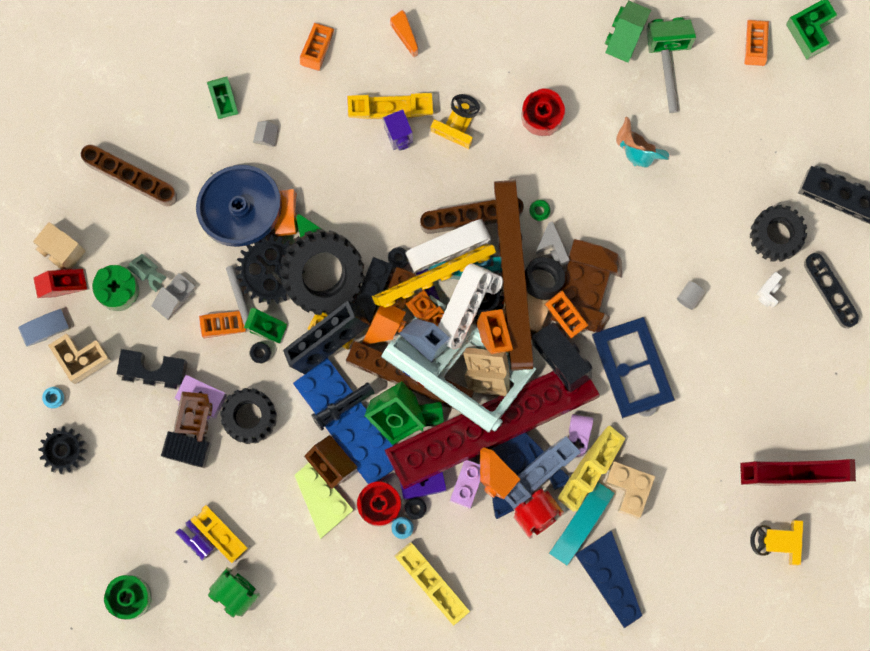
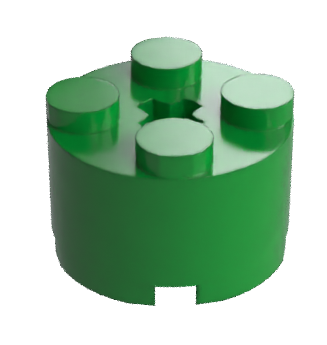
[92,265,139,311]
[208,567,260,618]
[104,575,152,620]

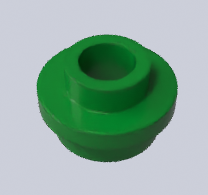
[529,200,551,221]

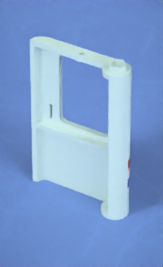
[382,295,536,432]

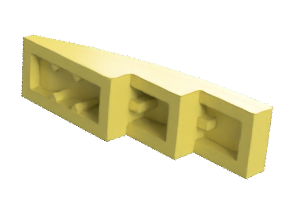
[557,426,625,512]
[394,542,470,626]

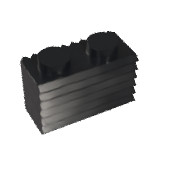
[161,431,211,469]

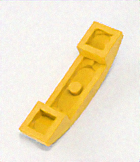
[347,93,433,119]

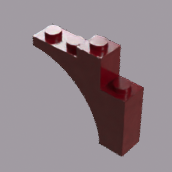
[740,459,856,486]

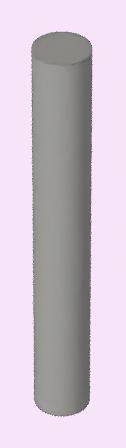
[661,50,678,113]
[226,265,249,326]

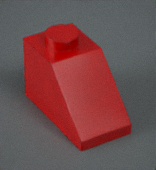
[33,269,87,298]

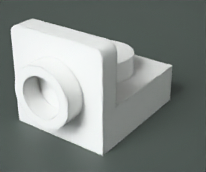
[756,272,782,308]

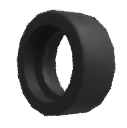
[525,257,565,300]

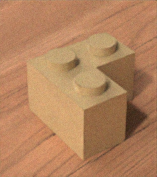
[33,222,86,270]
[48,333,112,384]
[604,461,655,519]

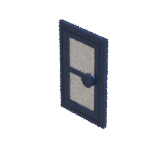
[592,317,675,419]

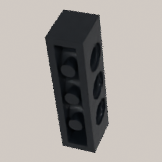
[798,166,870,224]
[283,301,370,374]

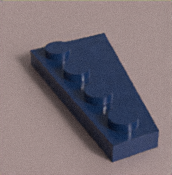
[575,531,642,628]

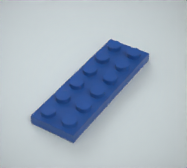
[293,358,394,484]

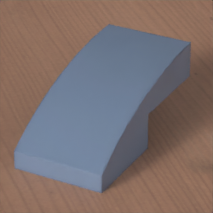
[18,309,69,347]

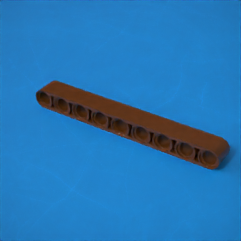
[494,180,533,371]

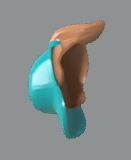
[616,117,669,168]

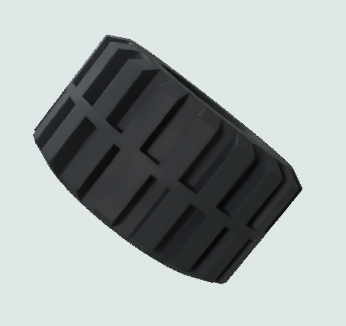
[750,205,807,262]
[220,388,277,444]

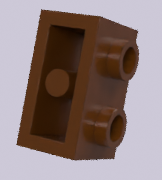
[304,435,358,489]

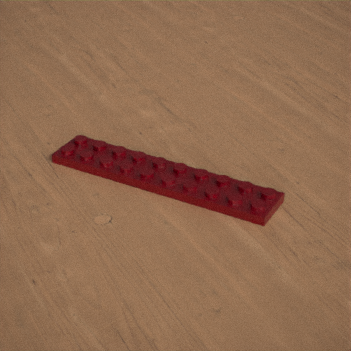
[385,371,600,490]

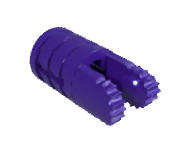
[175,519,216,561]

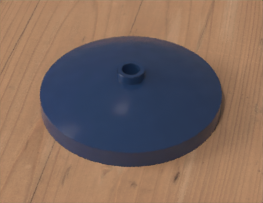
[196,165,282,247]

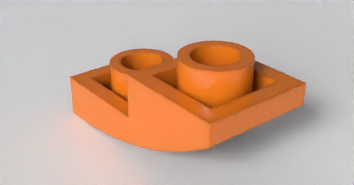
[274,189,298,237]
[405,290,444,327]

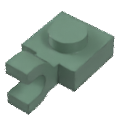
[127,254,167,292]

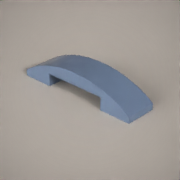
[504,436,581,509]

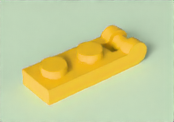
[190,505,248,563]

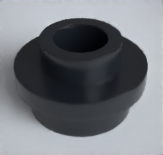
[388,247,409,268]
[249,342,271,364]
[405,498,427,520]

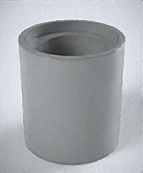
[677,281,705,310]

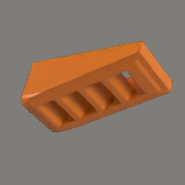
[390,10,418,58]
[744,20,769,66]
[300,23,334,71]
[544,291,588,338]
[199,311,246,339]

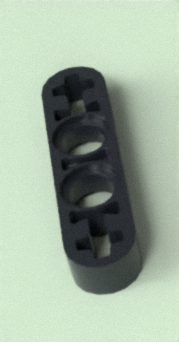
[804,253,859,329]

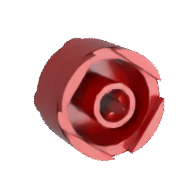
[521,88,565,136]
[357,482,401,527]
[513,489,564,539]

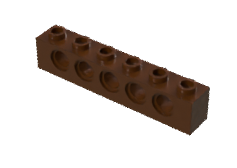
[346,341,474,410]

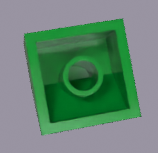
[646,17,696,53]
[364,381,426,445]

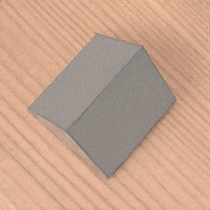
[253,121,278,147]

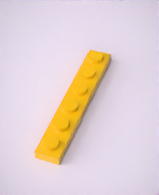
[372,244,496,308]

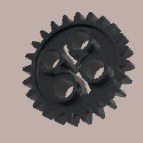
[235,235,305,305]

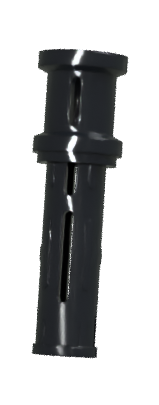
[311,382,375,431]

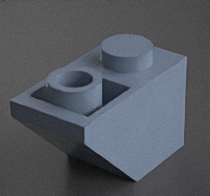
[400,319,450,363]

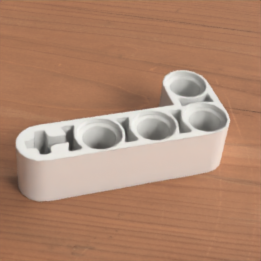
[405,219,491,273]
[438,264,503,350]

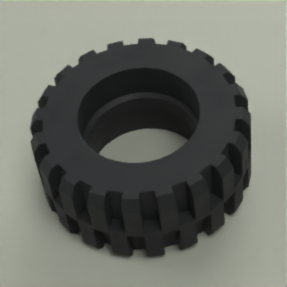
[280,229,365,315]

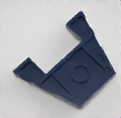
[490,433,570,519]

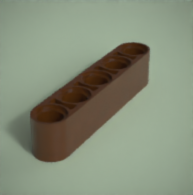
[80,145,177,206]
[420,198,524,234]

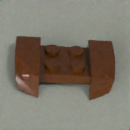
[550,239,622,332]

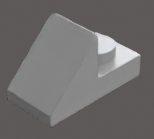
[536,221,569,267]
[152,273,196,320]

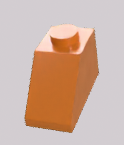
[362,305,406,345]
[476,309,513,354]
[480,447,520,499]

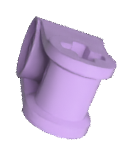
[569,414,593,457]

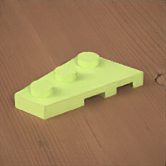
[294,463,354,539]

